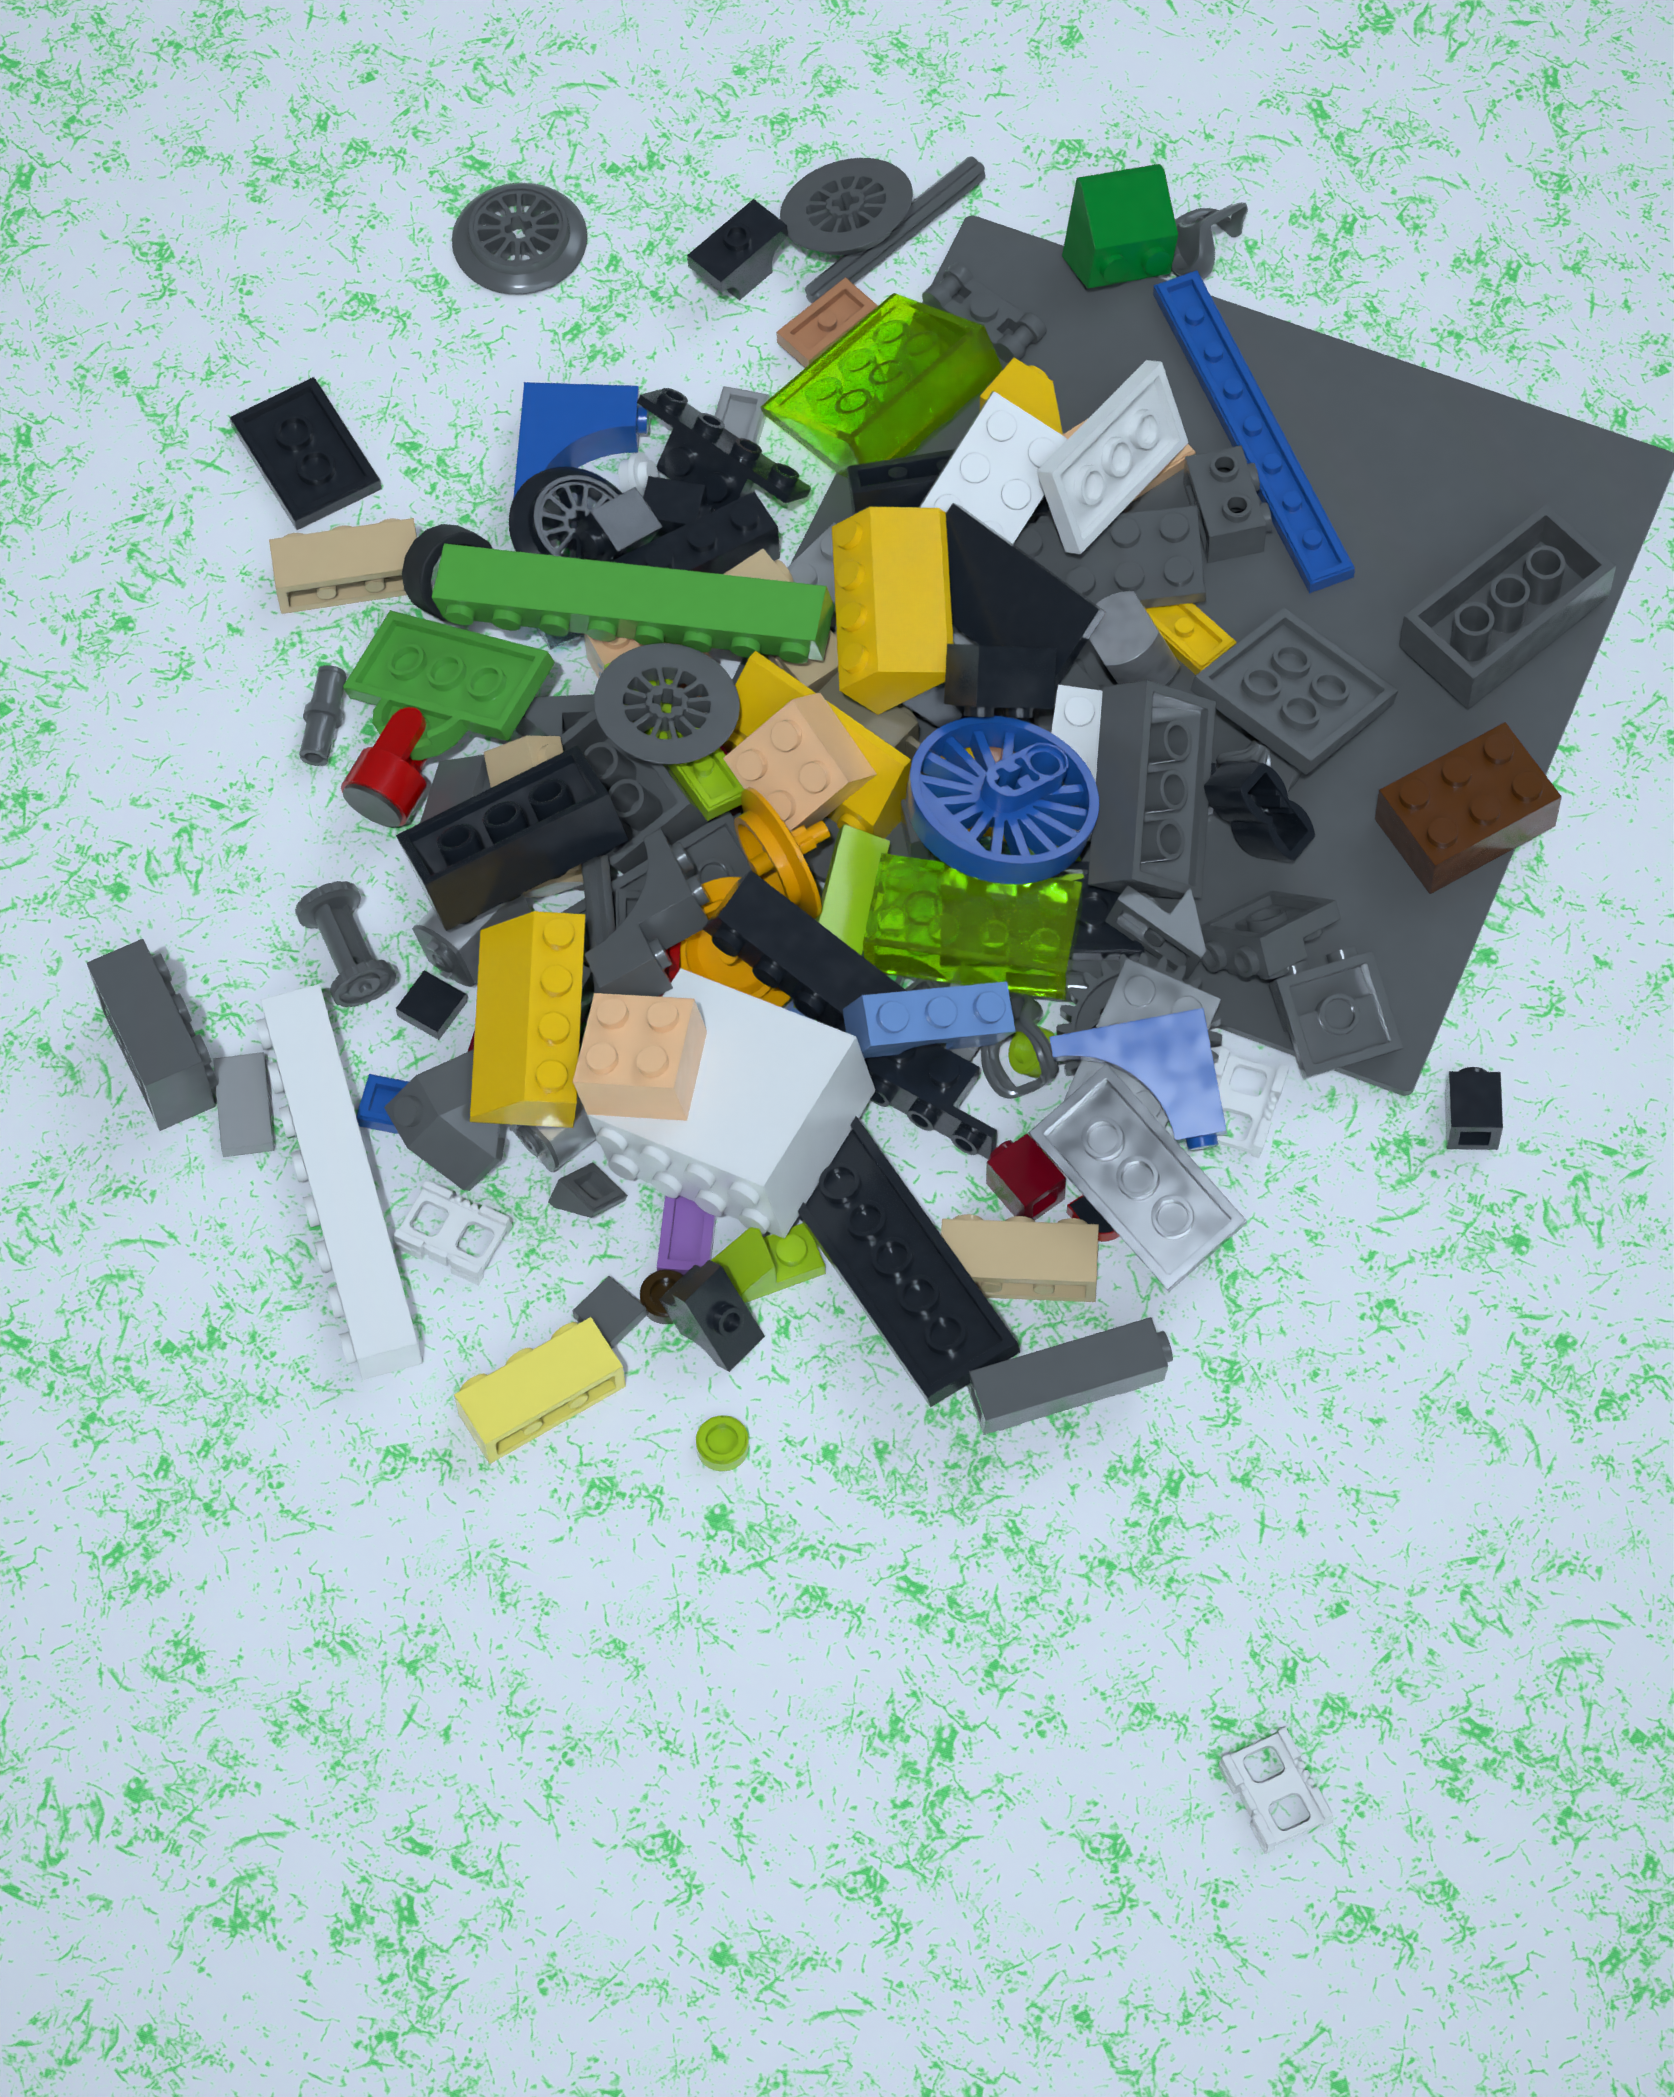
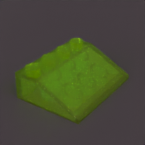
[760,293,1003,478]

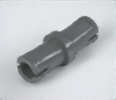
[299,665,347,766]

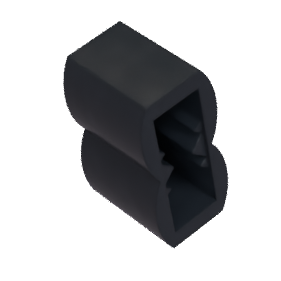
[1204,761,1315,861]

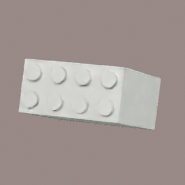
[587,968,875,1238]

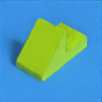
[711,1223,826,1303]

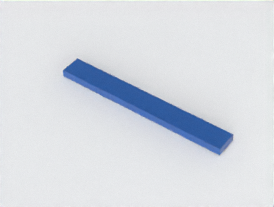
[1153,270,1355,593]

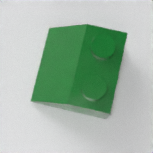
[1062,164,1178,289]

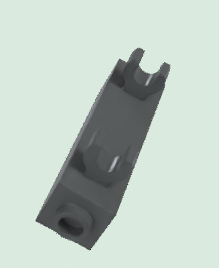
[967,1317,1173,1435]

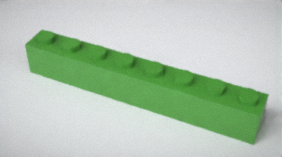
[432,544,835,663]

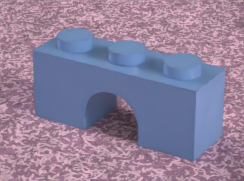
[843,981,1016,1058]

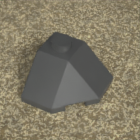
[384,1049,505,1191]

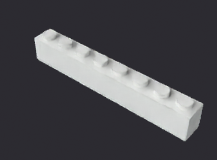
[255,984,423,1380]

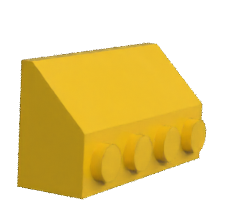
[832,507,953,715]
[723,651,911,839]
[470,911,585,1128]

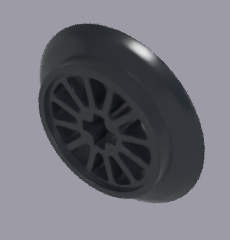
[509,467,623,560]

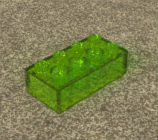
[863,853,1082,1000]

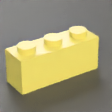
[454,1317,626,1464]

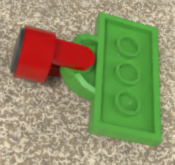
[341,610,555,827]

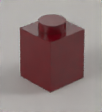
[986,1133,1066,1221]

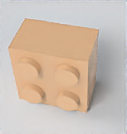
[723,693,877,831]
[573,993,707,1121]

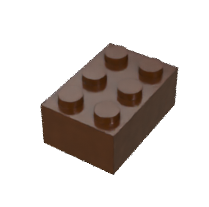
[1375,722,1562,894]

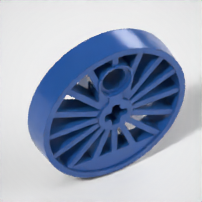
[905,716,1099,884]

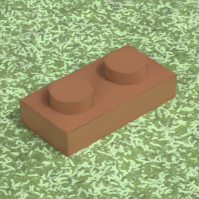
[776,277,878,371]

